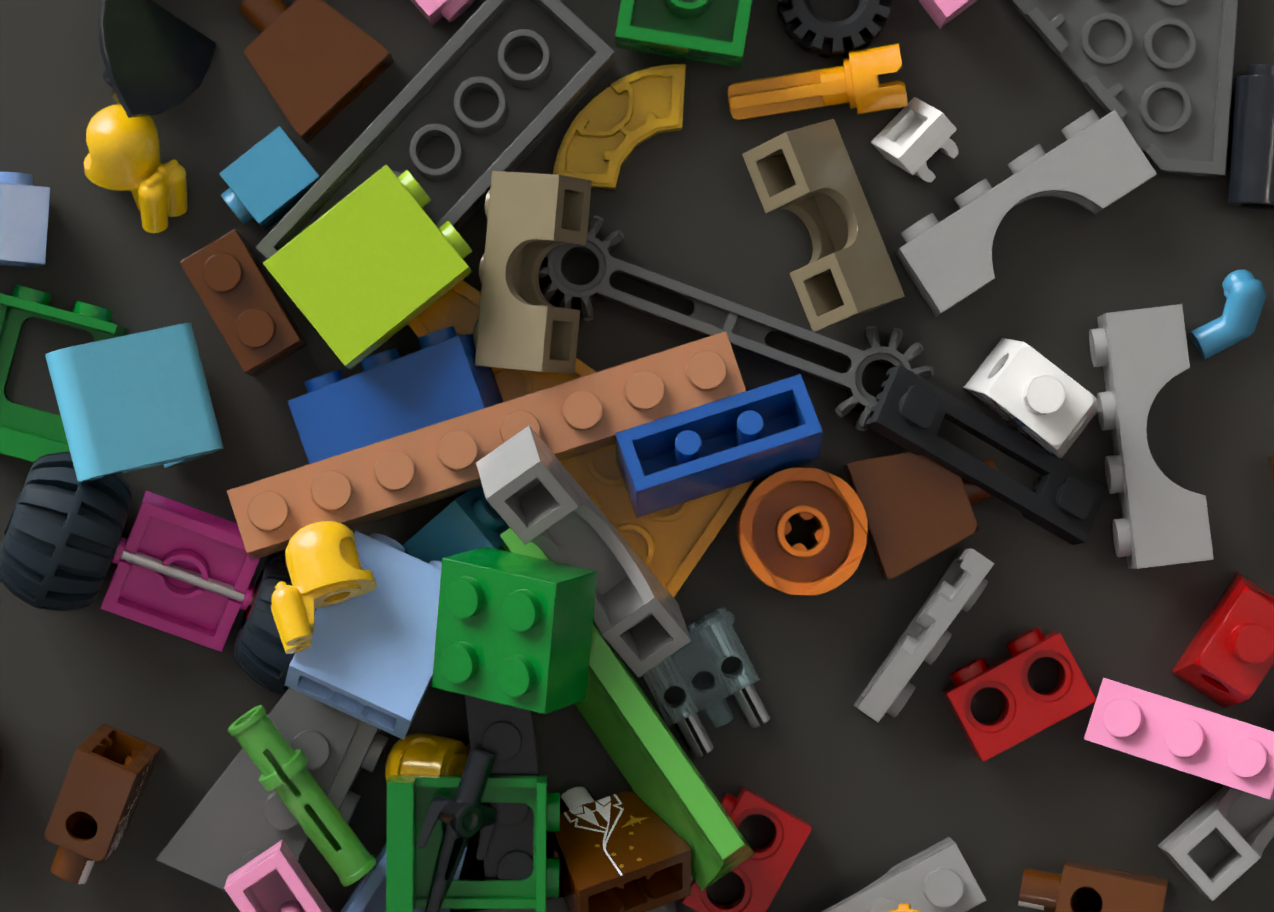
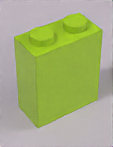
[263,164,472,369]

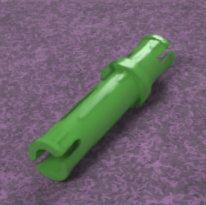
[228,705,377,887]

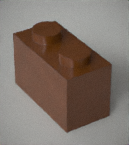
[179,229,307,377]

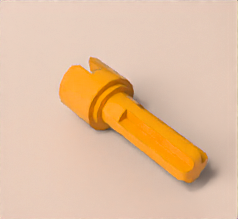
[728,43,909,120]

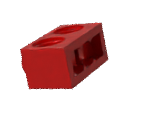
[941,627,1096,762]
[681,786,813,912]

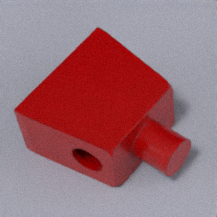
[1171,572,1274,708]

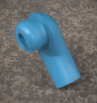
[1190,269,1266,360]

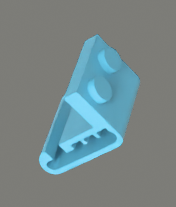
[45,323,224,483]

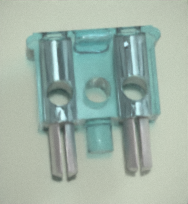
[642,607,770,758]

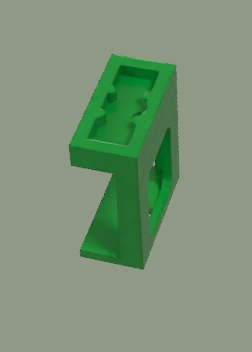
[0,284,127,462]
[386,775,560,912]

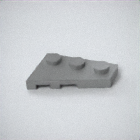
[853,549,995,723]

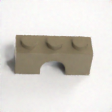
[742,119,905,332]
[473,171,592,374]

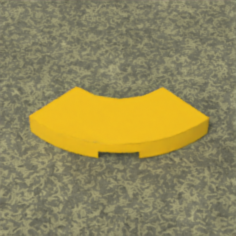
[553,64,686,190]

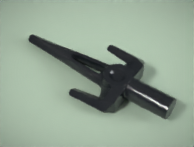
[417,748,498,912]

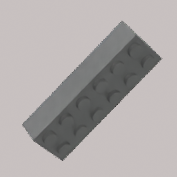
[255,0,615,259]

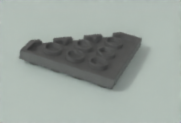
[1010,0,1238,178]

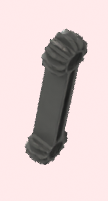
[539,215,934,432]

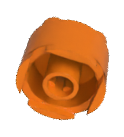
[737,467,868,596]

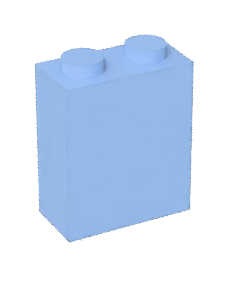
[285,530,442,740]

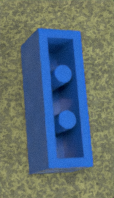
[287,326,504,464]
[615,374,823,518]

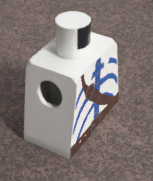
[963,338,1098,459]

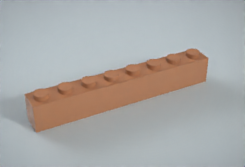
[227,331,746,561]

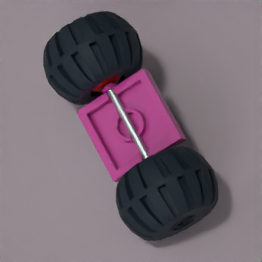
[0,452,317,694]

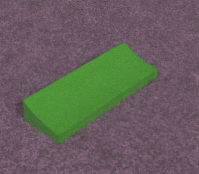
[500,528,755,891]

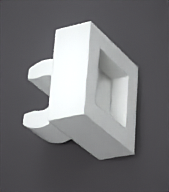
[871,97,959,183]

